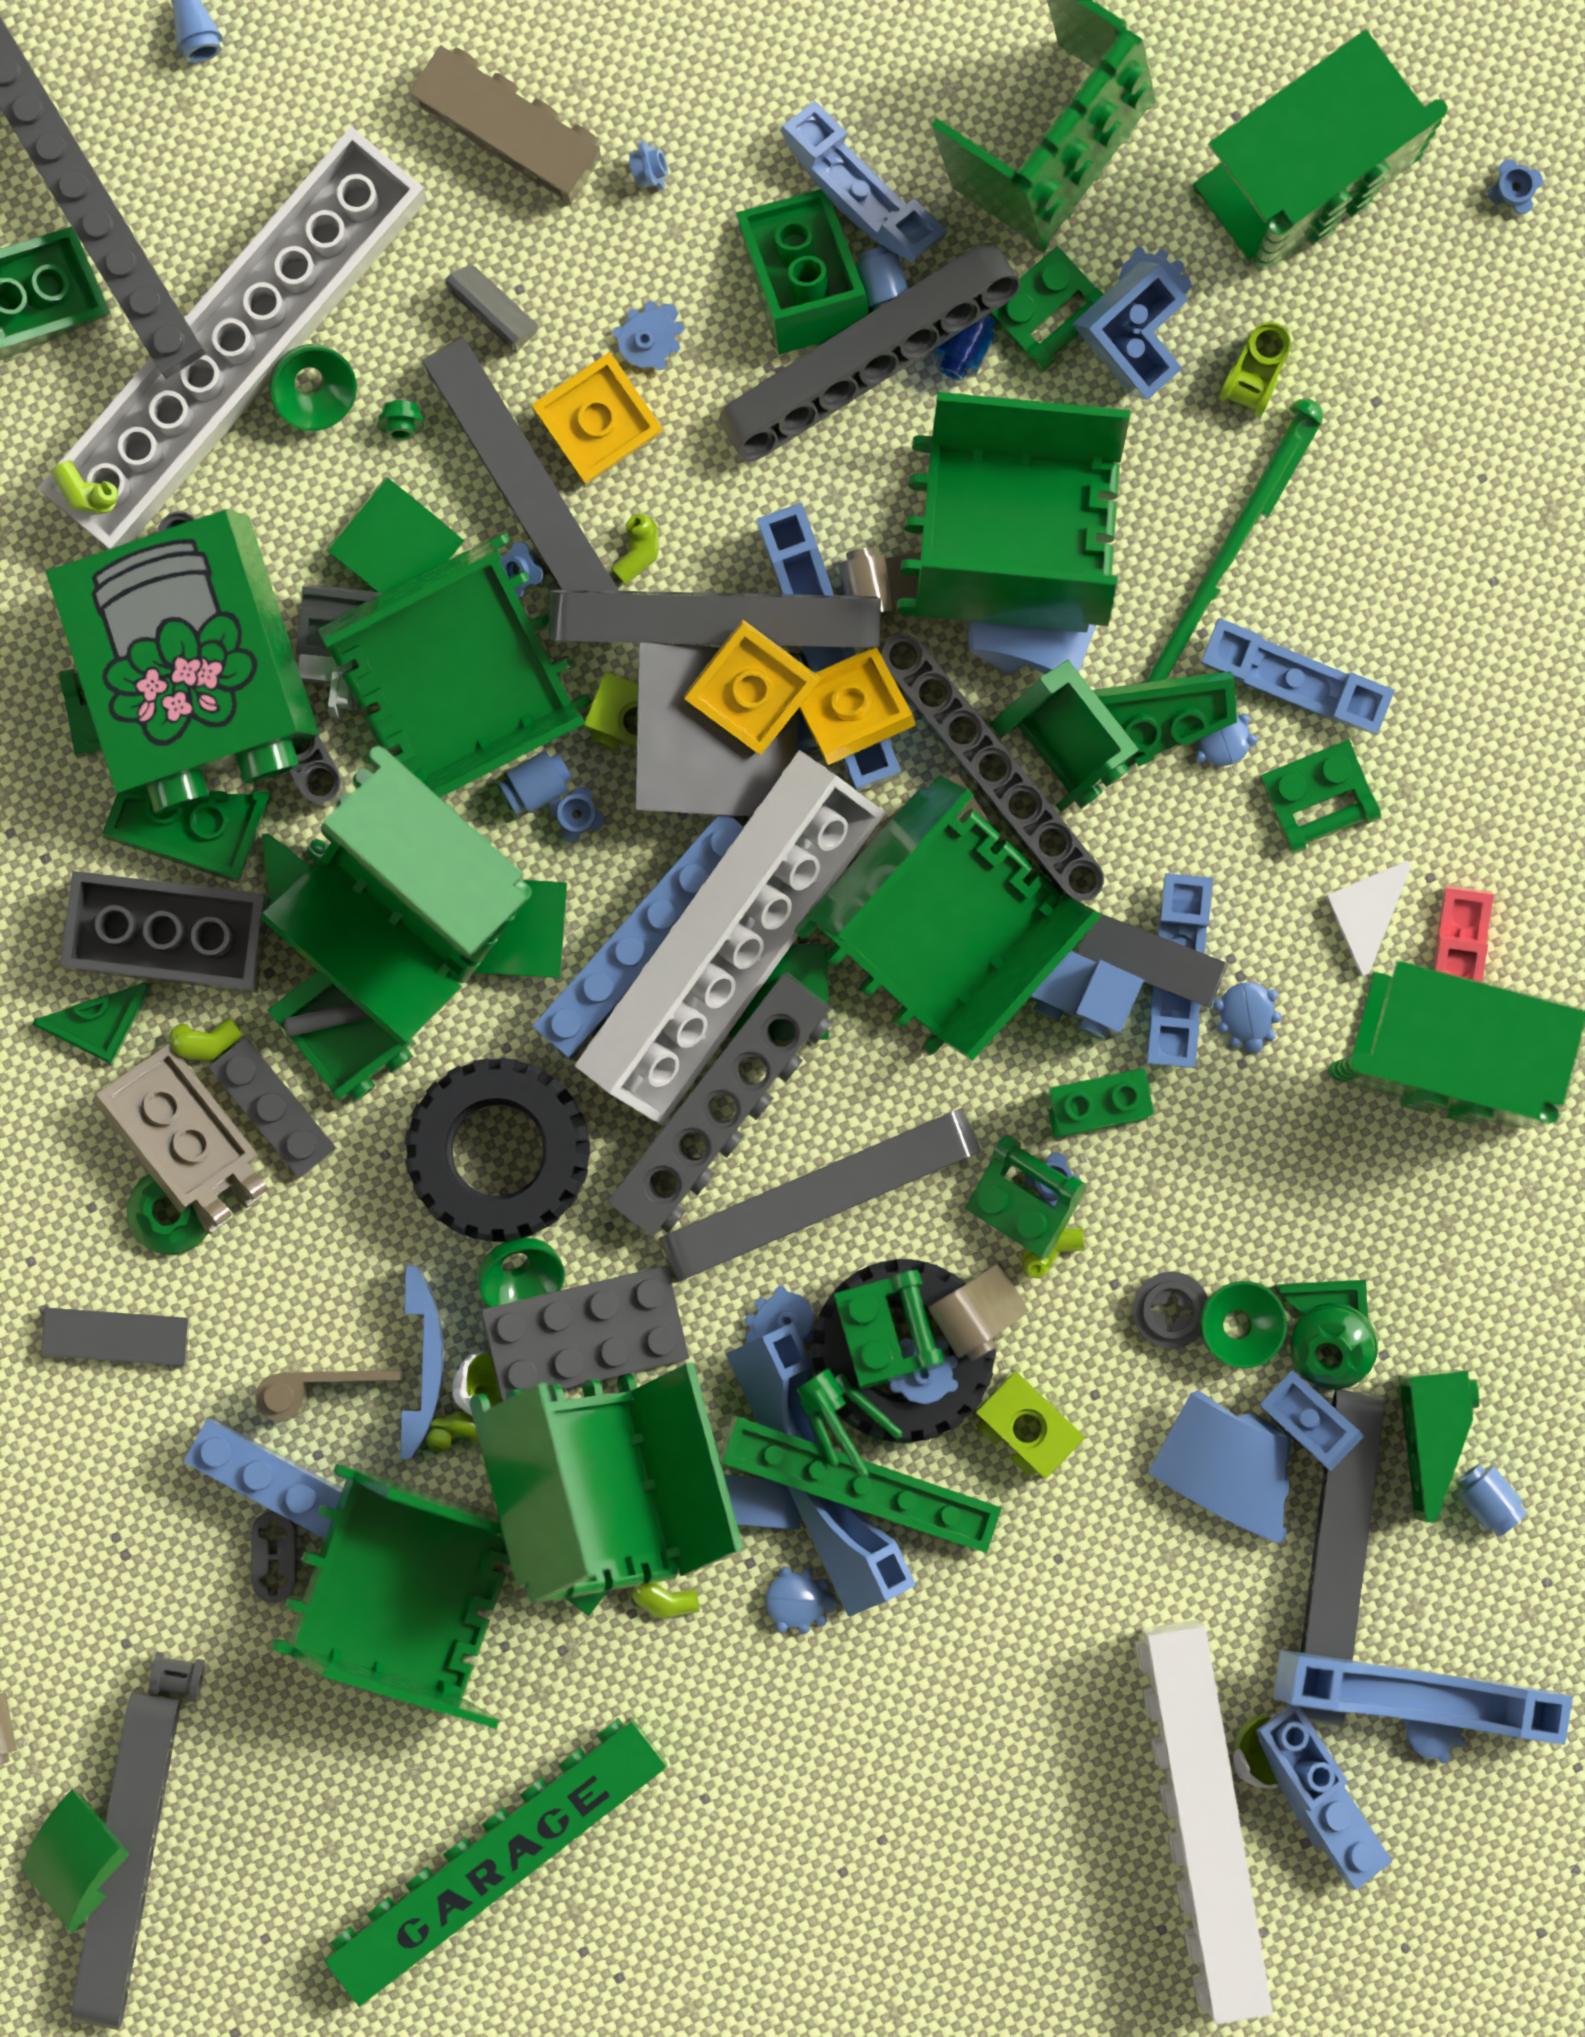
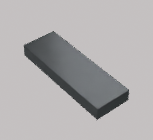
[1077,913,1228,1008]
[41,1307,190,1366]

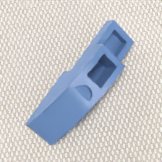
[1256,1704,1393,1890]

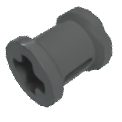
[148,1651,205,1702]

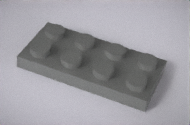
[479,1265,689,1402]

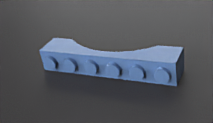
[757,502,901,792]
[533,815,744,1060]
[726,1322,916,1617]
[1273,1650,1573,1745]

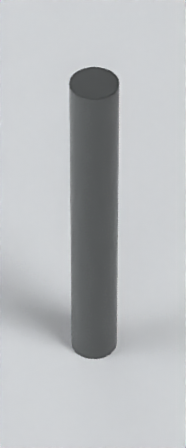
[284,1003,371,1037]

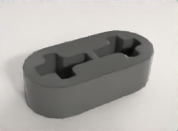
[251,1511,297,1603]

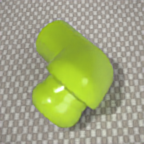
[50,460,118,515]
[611,513,659,586]
[169,1017,244,1061]
[1021,1227,1085,1279]
[425,1411,479,1452]
[631,1582,700,1619]

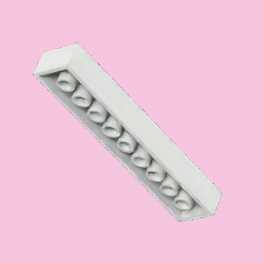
[38,126,428,549]

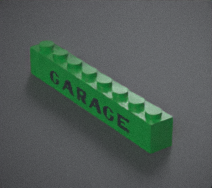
[324,1717,668,2007]

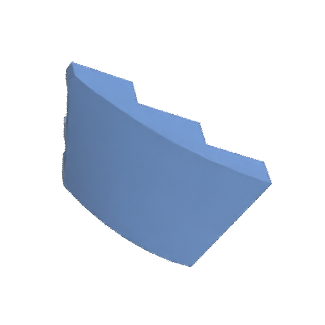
[967,621,1096,674]
[1148,1390,1291,1543]

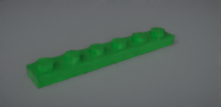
[719,1416,1002,1553]

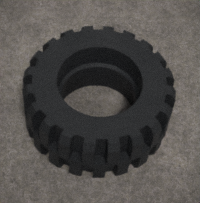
[404,1058,590,1242]
[812,1259,996,1443]

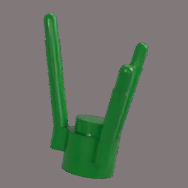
[796,1368,902,1478]

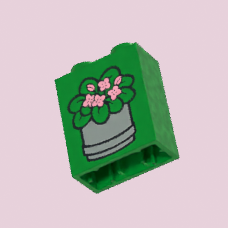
[45,509,319,814]

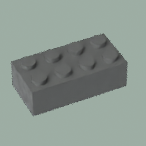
[60,871,269,993]

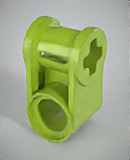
[1218,322,1292,419]

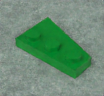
[1093,671,1237,785]
[102,791,271,884]

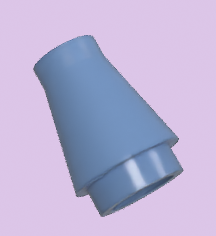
[171,0,222,63]

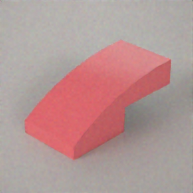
[1434,885,1494,982]

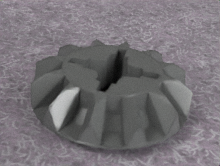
[1133,1272,1208,1348]

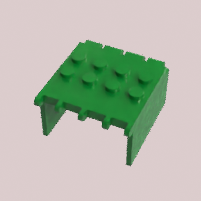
[931,0,1156,253]
[1192,29,1448,271]
[897,392,1130,633]
[318,532,592,798]
[260,746,531,1046]
[794,775,1101,1062]
[1328,960,1585,1130]
[470,1362,744,1603]
[270,1463,510,1729]

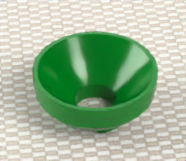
[269,344,357,431]
[127,1173,209,1255]
[477,1237,565,1308]
[1199,1281,1287,1369]
[1290,1303,1378,1389]

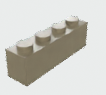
[409,45,602,205]

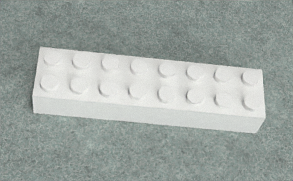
[575,750,885,1126]
[1134,1619,1273,2025]

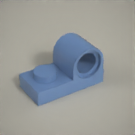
[1259,1370,1364,1472]

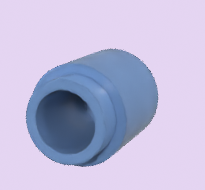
[855,247,908,313]
[498,750,573,815]
[1456,1464,1527,1537]

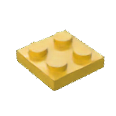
[531,352,664,486]
[684,619,820,755]
[799,647,916,765]

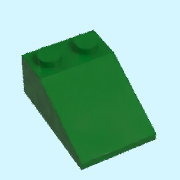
[735,189,868,355]
[0,226,111,360]
[1398,1369,1480,1523]

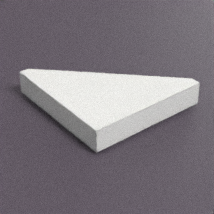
[1326,860,1411,977]

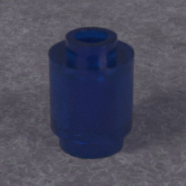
[933,315,996,381]

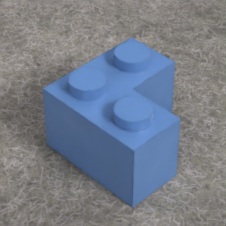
[1072,260,1188,400]
[1029,951,1144,1041]

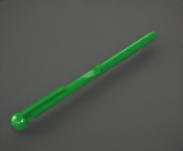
[1144,398,1323,683]

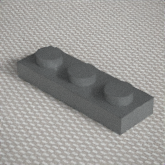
[208,1037,337,1179]

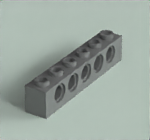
[607,972,833,1237]

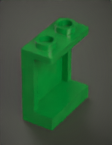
[989,659,1139,812]
[267,971,417,1103]
[1043,1068,1154,1139]

